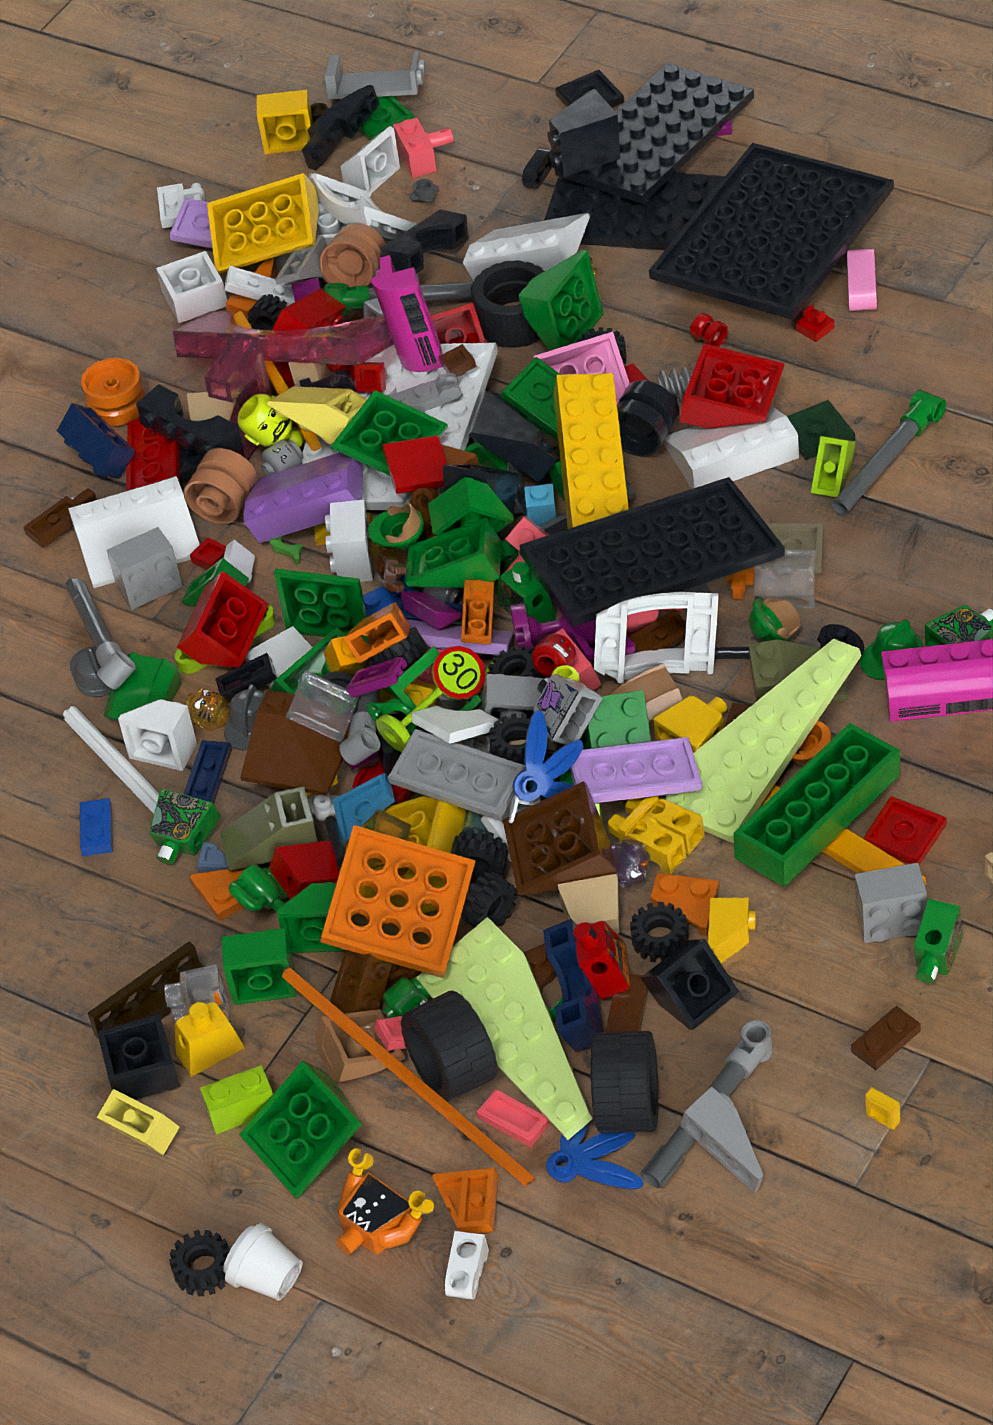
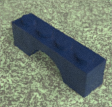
[543,919,603,1052]

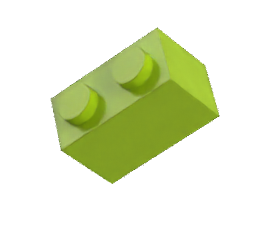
[200,1065,273,1135]

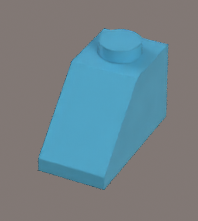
[524,484,557,526]

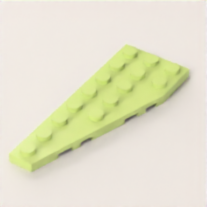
[659,639,862,843]
[416,917,593,1140]

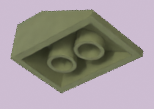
[748,640,848,702]

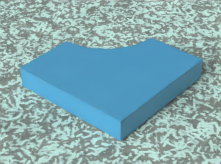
[333,773,395,849]

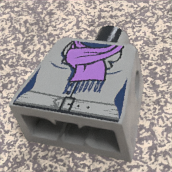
[534,674,603,745]

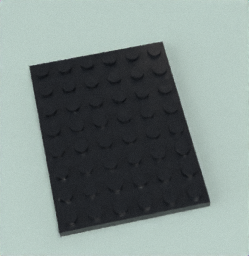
[649,143,894,320]

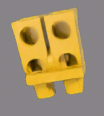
[608,796,705,874]

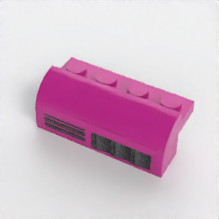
[371,255,443,372]
[881,639,993,722]

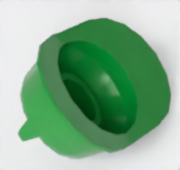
[860,619,923,680]

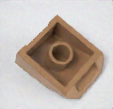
[608,663,682,732]
[316,1009,407,1082]

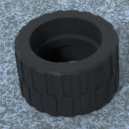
[471,260,545,347]
[401,990,497,1102]
[590,1031,659,1133]

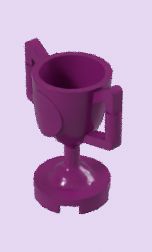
[510,603,635,661]

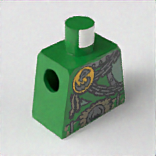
[498,562,556,623]
[925,605,993,646]
[150,788,221,865]
[914,899,964,983]

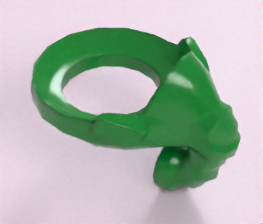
[366,699,417,736]

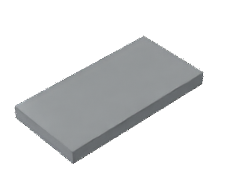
[388,729,525,821]

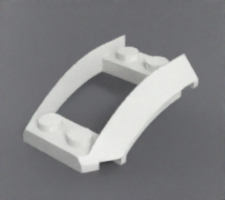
[308,173,417,239]
[594,592,718,683]

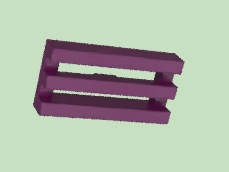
[346,657,408,697]

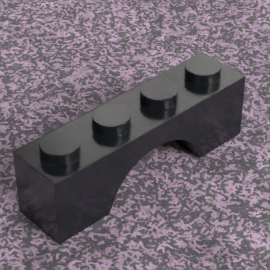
[380,209,468,274]
[136,384,243,457]

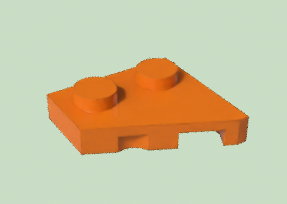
[189,869,245,921]
[650,873,719,936]
[432,1168,498,1234]

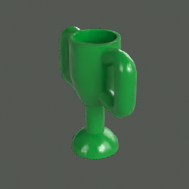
[228,864,288,912]

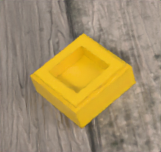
[865,1087,900,1130]

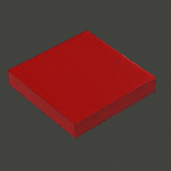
[382,435,448,494]
[863,796,947,865]

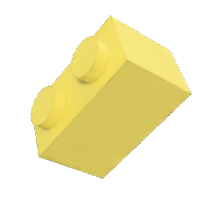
[97,1089,180,1155]

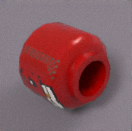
[532,634,576,678]

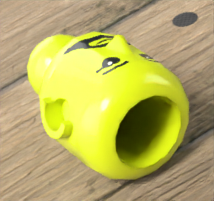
[238,394,304,448]

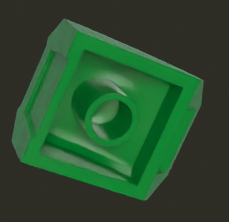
[104,652,182,720]

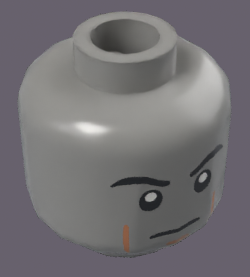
[261,440,304,476]

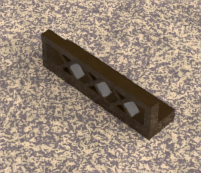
[87,941,214,1039]

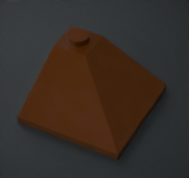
[241,690,351,796]
[503,781,617,896]

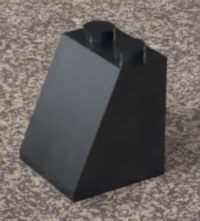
[547,89,621,177]
[443,463,519,541]

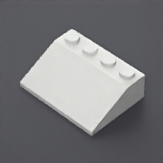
[463,213,590,281]
[663,406,799,489]
[68,477,200,588]

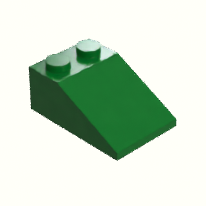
[405,517,502,588]

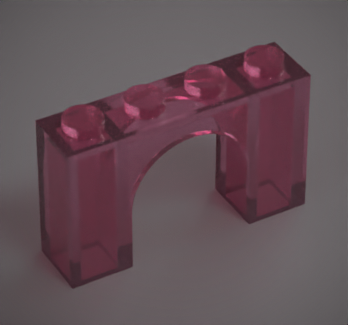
[204,332,272,461]

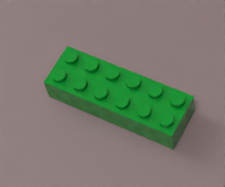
[733,723,900,887]

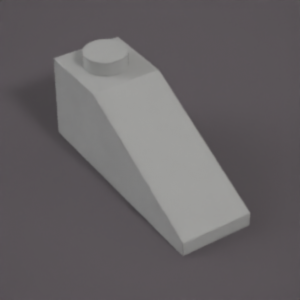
[275,235,327,284]
[680,1087,764,1193]

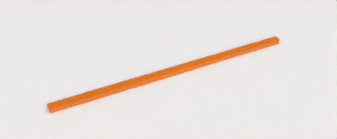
[282,968,535,1187]

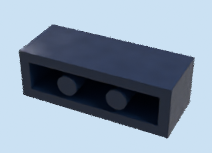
[57,403,135,479]

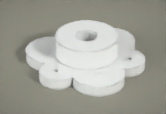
[308,793,338,821]

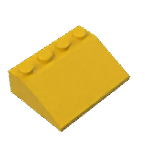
[207,173,319,274]
[359,795,466,914]

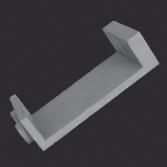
[325,50,426,99]

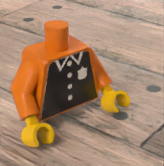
[336,1148,434,1255]

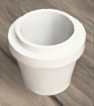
[223,1223,303,1301]

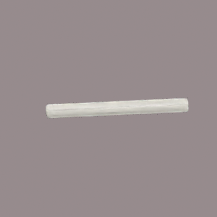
[63,706,159,814]

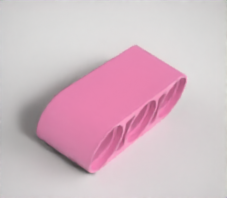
[847,249,877,311]

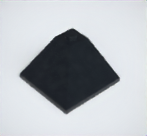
[468,391,560,482]

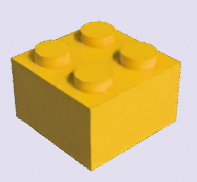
[257,90,313,154]

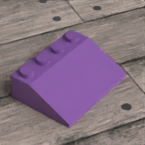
[244,452,363,543]

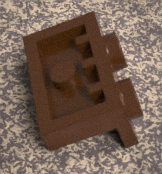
[330,950,393,1014]

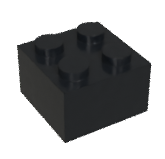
[97,1014,180,1099]

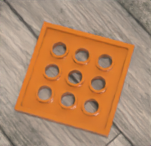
[320,825,475,978]

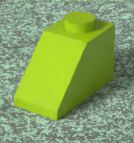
[811,436,856,497]

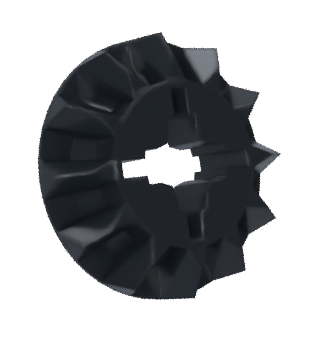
[817,624,864,655]

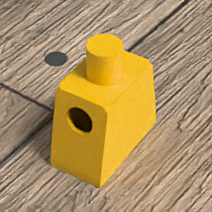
[653,696,728,753]
[175,1002,245,1077]

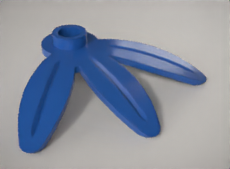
[513,711,583,801]
[546,1106,643,1190]

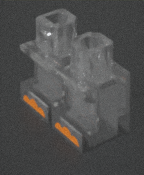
[164,964,232,1025]

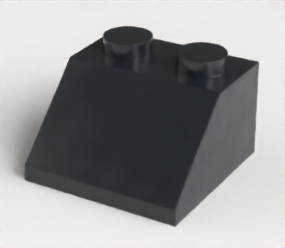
[641,939,739,1030]

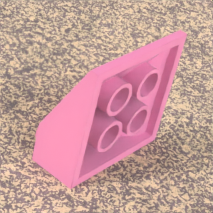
[533,332,630,404]

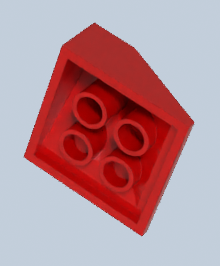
[680,344,785,429]

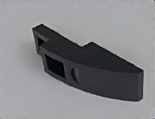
[302,85,379,171]

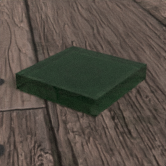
[787,400,856,461]

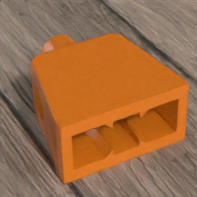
[344,602,411,663]

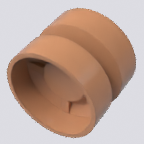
[319,223,386,287]
[184,448,257,524]

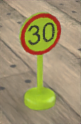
[375,646,486,752]

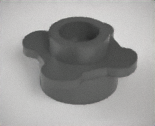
[409,179,439,203]

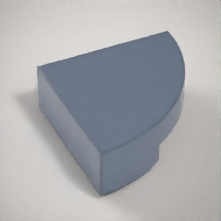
[197,842,228,873]

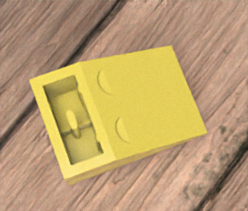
[267,386,367,445]

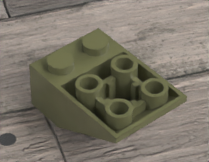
[220,786,317,871]

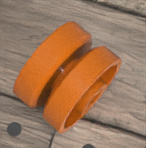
[81,358,145,426]

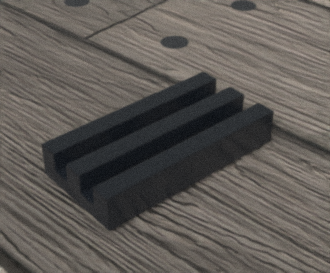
[215,653,277,705]

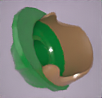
[368,502,424,550]
[749,597,801,642]

